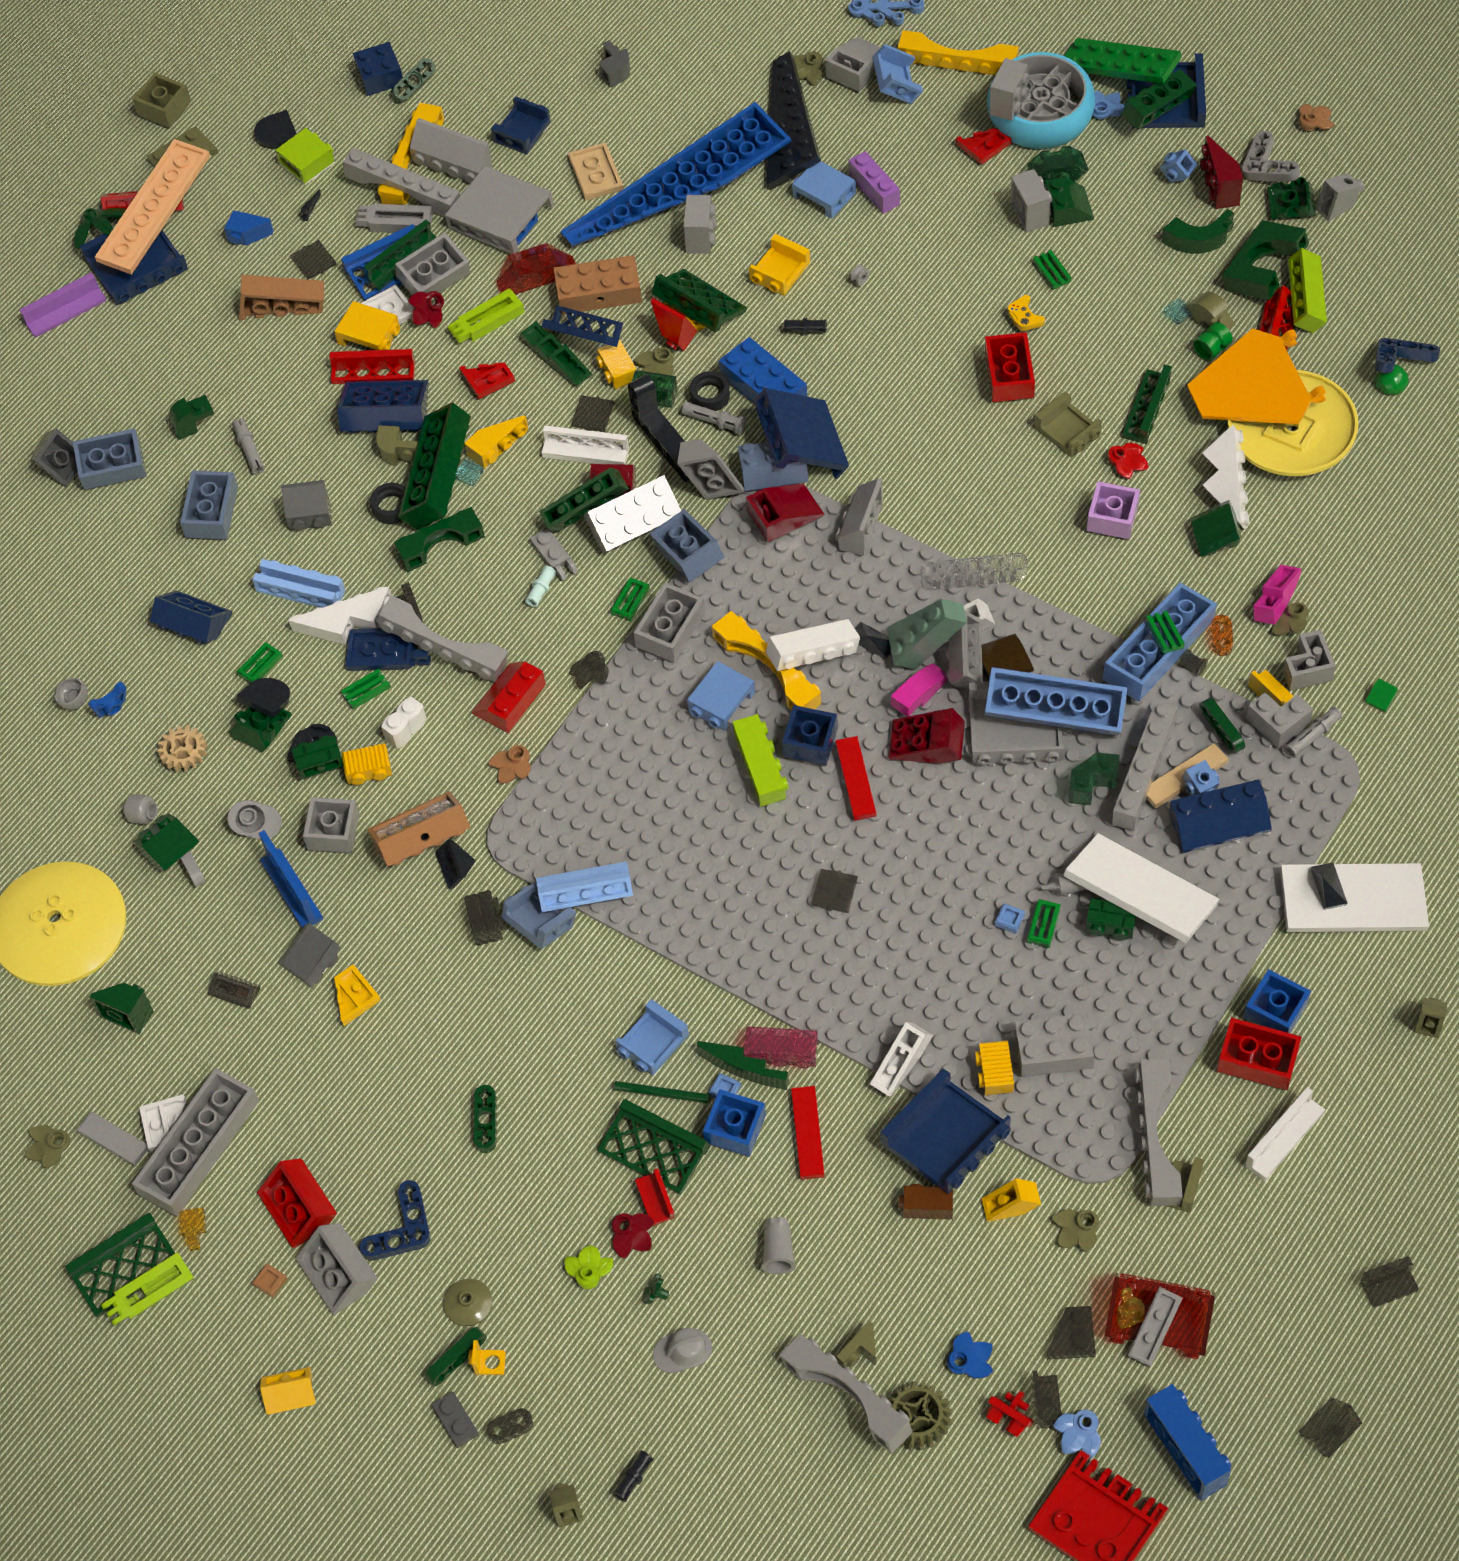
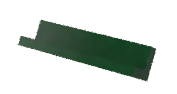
[364,219,437,292]
[1122,364,1172,444]

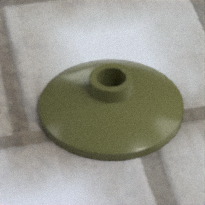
[443,1279,493,1327]

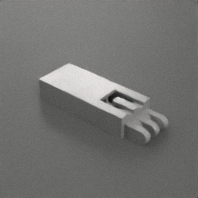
[355,204,433,233]

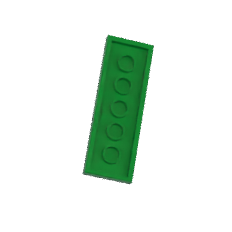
[1064,38,1182,84]

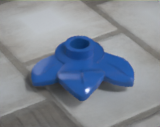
[947,1331,993,1379]

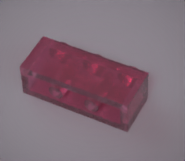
[744,1026,818,1068]

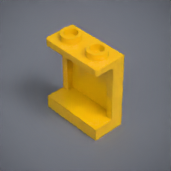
[749,233,810,296]
[334,301,400,350]

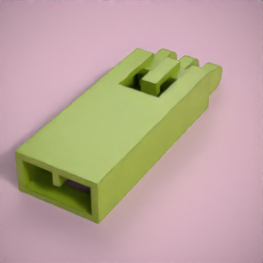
[447,288,525,343]
[101,1252,194,1326]

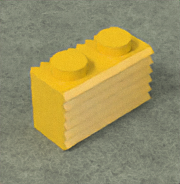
[595,340,638,389]
[342,743,392,785]
[975,1040,1014,1096]

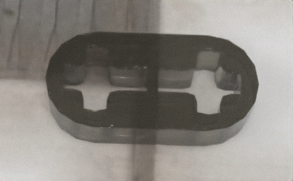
[486,1408,534,1444]

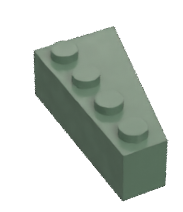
[887,599,967,669]

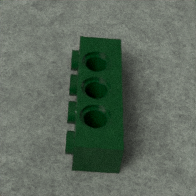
[1121,69,1197,130]
[539,467,629,532]

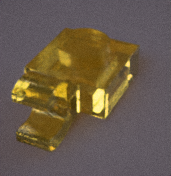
[179,1207,206,1251]
[1117,1287,1144,1329]

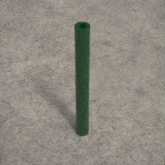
[614,1081,710,1103]

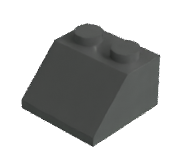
[281,480,332,531]

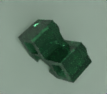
[1027,146,1089,187]
[1068,752,1120,805]

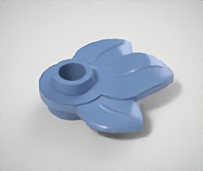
[1093,90,1125,119]
[1053,1410,1101,1458]

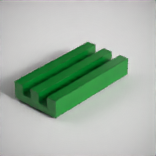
[1033,249,1072,290]
[610,577,650,622]
[1145,610,1185,654]
[236,642,283,683]
[341,668,391,710]
[1027,899,1061,948]

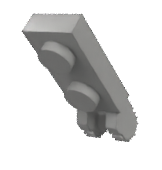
[530,528,578,581]

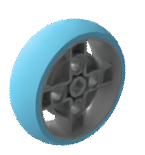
[987,52,1095,149]

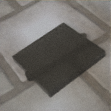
[290,240,337,280]
[571,395,615,432]
[811,869,858,913]

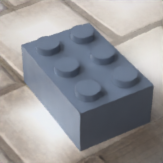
[73,428,147,490]
[738,441,809,491]
[180,471,238,540]
[649,509,725,582]

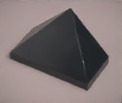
[855,622,891,660]
[436,839,476,890]
[1310,862,1348,910]

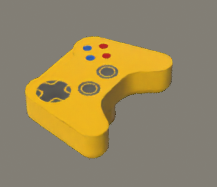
[1007,295,1045,331]

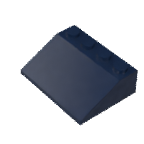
[337,380,429,433]

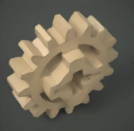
[158,725,207,772]

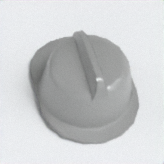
[228,800,282,839]
[653,1328,712,1373]

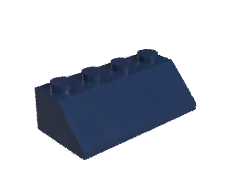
[1169,779,1272,853]

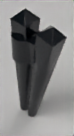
[301,189,321,221]

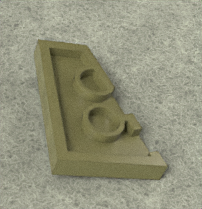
[147,126,219,168]

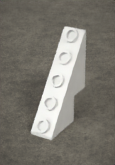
[1203,425,1249,530]
[288,587,391,645]

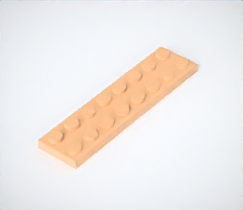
[95,139,210,275]

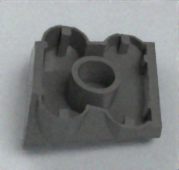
[278,923,340,988]

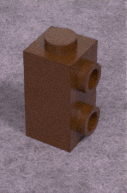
[899,1184,953,1220]

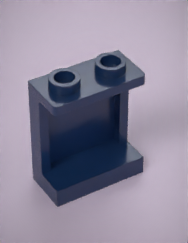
[491,96,551,155]

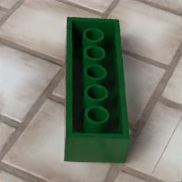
[398,402,471,530]

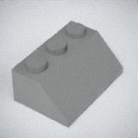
[678,439,744,500]
[836,478,883,556]
[946,610,983,688]
[296,1223,378,1314]

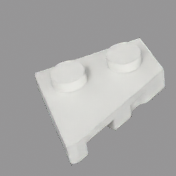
[139,1094,186,1152]

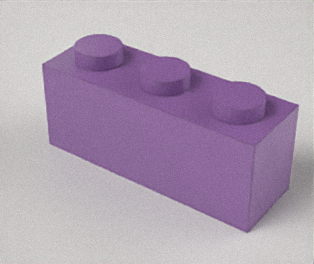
[849,151,900,214]

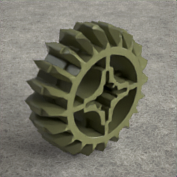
[887,1381,952,1451]

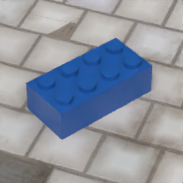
[719,337,808,404]
[1144,1384,1232,1501]

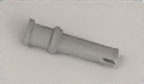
[682,402,746,435]

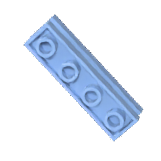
[253,559,345,608]
[536,861,633,912]

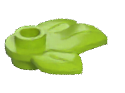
[564,1245,613,1289]

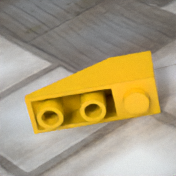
[465,415,528,469]

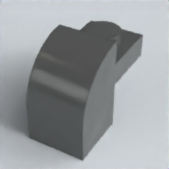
[599,40,630,87]

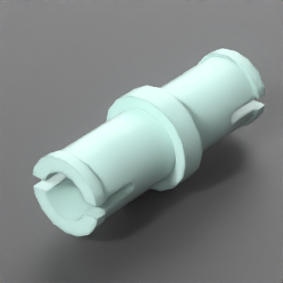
[525,566,556,607]

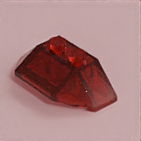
[496,243,576,295]

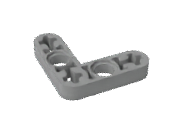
[1242,131,1301,182]

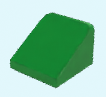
[1365,678,1398,713]

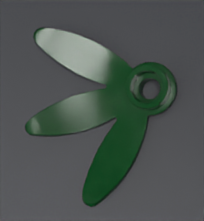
[74,208,127,249]

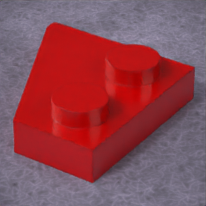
[955,128,1011,165]
[459,362,515,399]

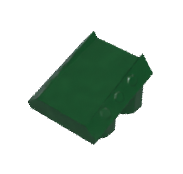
[1268,176,1317,219]
[1191,500,1241,557]
[229,706,292,753]

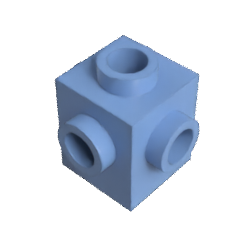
[1160,149,1197,183]
[1182,760,1220,795]

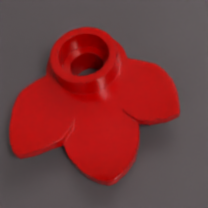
[1108,443,1149,479]

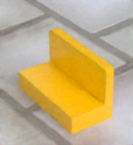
[1248,669,1294,706]
[260,1367,316,1415]

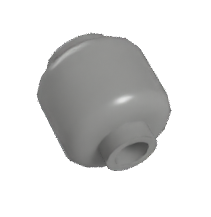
[123,794,158,824]

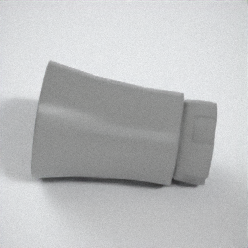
[761,1217,796,1274]

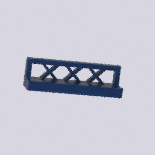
[542,305,623,347]

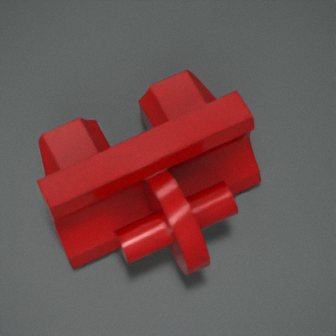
[986,1391,1034,1437]

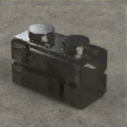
[464,890,505,946]

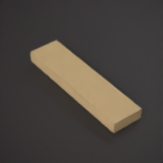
[1147,743,1229,809]

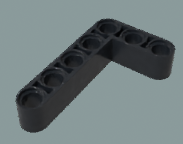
[628,374,690,482]

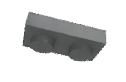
[432,1391,479,1448]

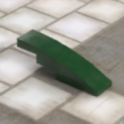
[520,321,592,387]
[697,1041,789,1090]

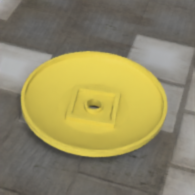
[1228,370,1358,476]
[0,862,127,986]

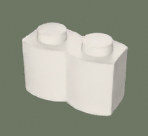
[382,697,427,749]

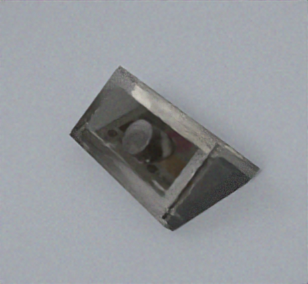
[207,971,261,1009]

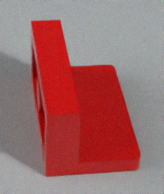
[635,1168,675,1227]

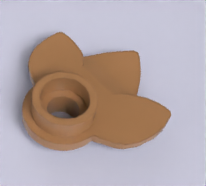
[1299,104,1335,131]
[488,745,531,783]

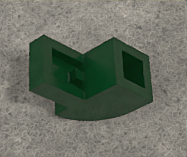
[169,395,214,440]

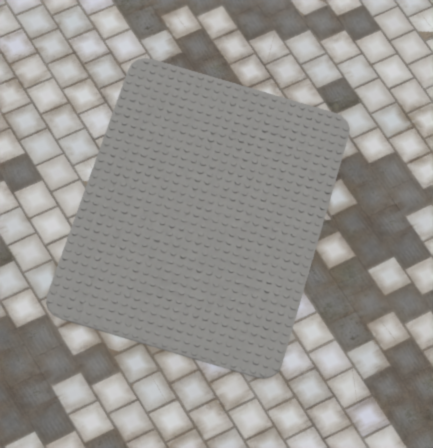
[487,483,1360,1184]

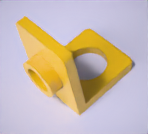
[469,1340,506,1375]

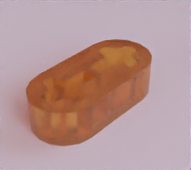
[1211,615,1233,656]

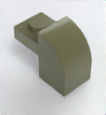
[1186,292,1235,330]
[376,425,417,466]

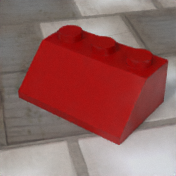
[472,661,546,733]
[257,1158,337,1248]

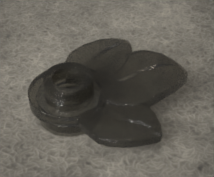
[569,651,609,689]

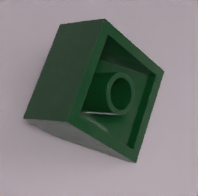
[1045,177,1094,227]
[133,813,199,871]
[89,982,154,1035]

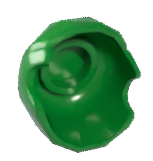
[1374,364,1409,395]

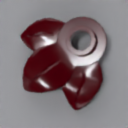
[408,291,444,328]
[612,1213,655,1259]

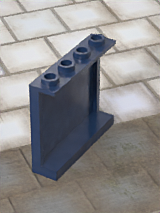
[1127,53,1206,128]
[80,230,188,305]
[753,388,849,479]
[880,1068,1011,1194]

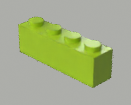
[1288,248,1327,333]
[732,714,789,807]

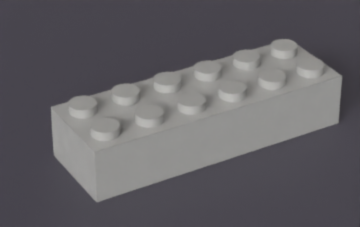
[132,1068,259,1217]

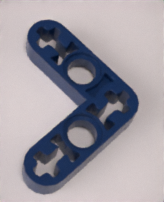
[1375,338,1440,373]
[360,1180,431,1261]

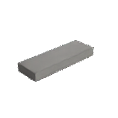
[77,1111,148,1167]
[1128,1287,1182,1367]

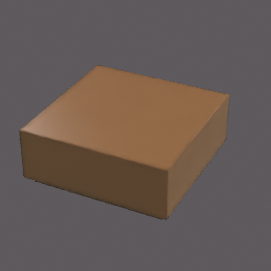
[252,1264,288,1298]

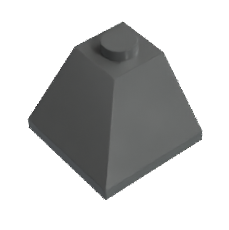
[33,428,78,487]

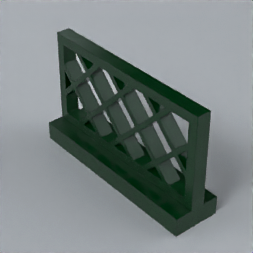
[651,269,747,333]
[597,1098,710,1195]
[65,1212,175,1317]

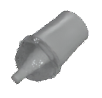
[1041,873,1086,897]

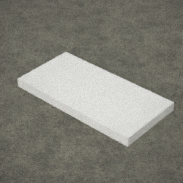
[1064,833,1219,943]
[1280,863,1429,932]

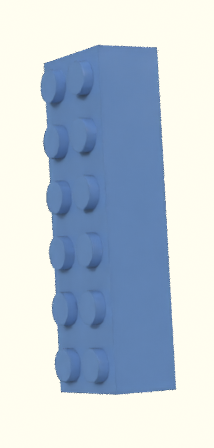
[1102,583,1217,702]
[984,667,1127,736]

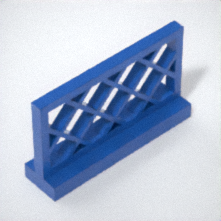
[341,224,415,301]
[258,830,324,929]

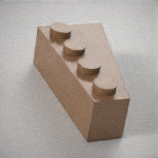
[239,275,324,320]

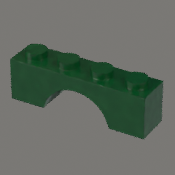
[394,507,485,573]

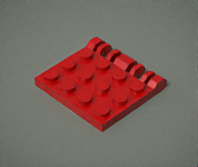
[1028,1450,1169,1561]

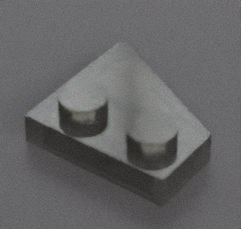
[1047,1306,1096,1360]

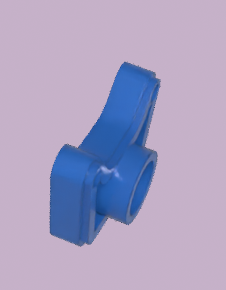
[88,682,126,717]

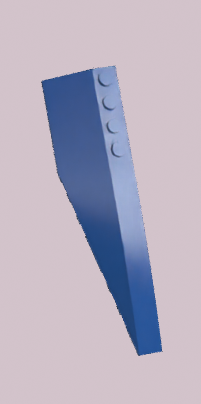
[560,102,791,247]

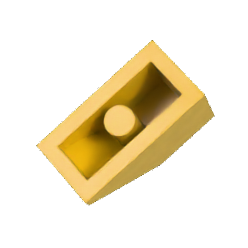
[981,1178,1042,1221]

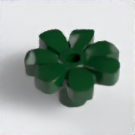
[643,1273,669,1304]

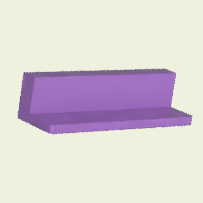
[19,272,106,337]

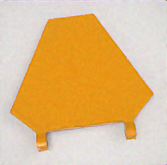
[1187,328,1326,424]

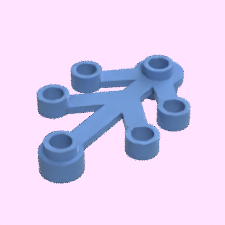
[849,0,924,26]

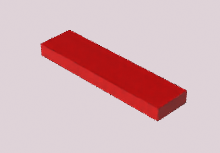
[835,736,877,821]
[791,1086,825,1180]

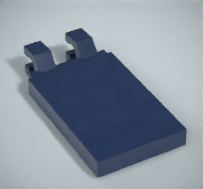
[345,628,431,671]

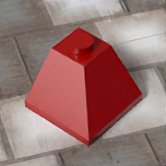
[651,298,697,351]

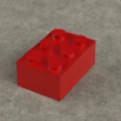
[985,332,1035,402]
[1217,1018,1302,1091]

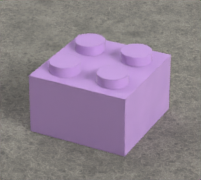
[1087,481,1140,539]

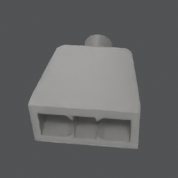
[1316,173,1365,221]

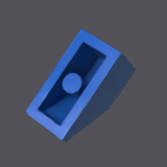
[224,210,274,246]

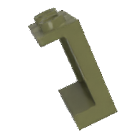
[1034,391,1102,457]

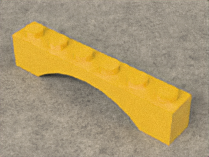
[898,30,1019,75]
[378,103,444,205]
[711,611,821,711]

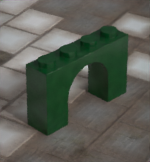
[1222,220,1309,300]

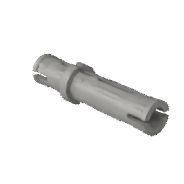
[232,418,265,475]
[1285,707,1342,758]

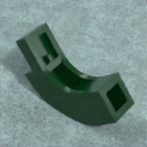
[1162,209,1234,254]

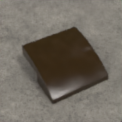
[982,634,1034,679]

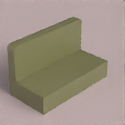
[1167,1157,1204,1213]

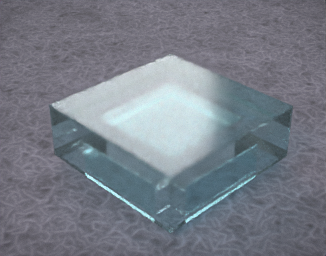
[1164,298,1191,325]
[456,459,484,486]

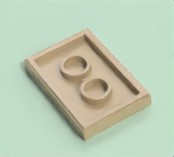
[568,142,623,201]

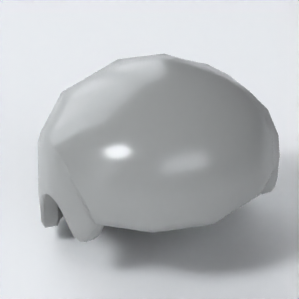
[54,678,88,710]

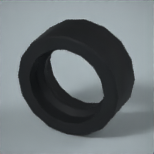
[690,371,730,411]
[370,482,406,524]

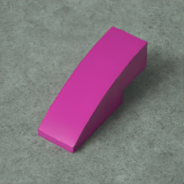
[1253,564,1302,625]
[891,663,948,717]

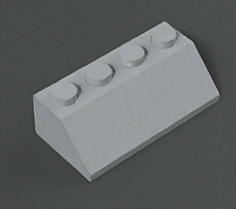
[410,118,493,184]

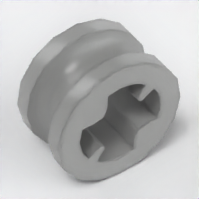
[850,265,870,286]

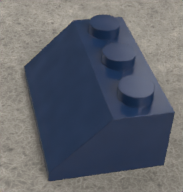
[150,590,233,644]

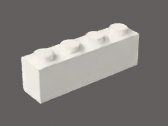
[766,619,860,671]

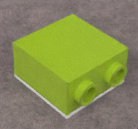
[276,128,335,185]

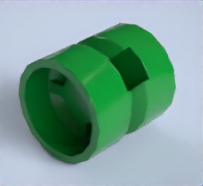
[1193,322,1233,361]

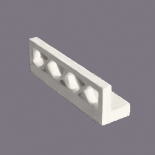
[542,426,629,464]
[1245,1087,1325,1181]

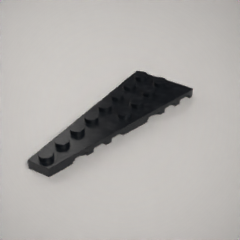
[766,51,821,190]

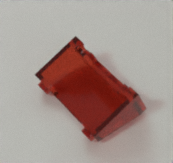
[1104,1273,1215,1359]

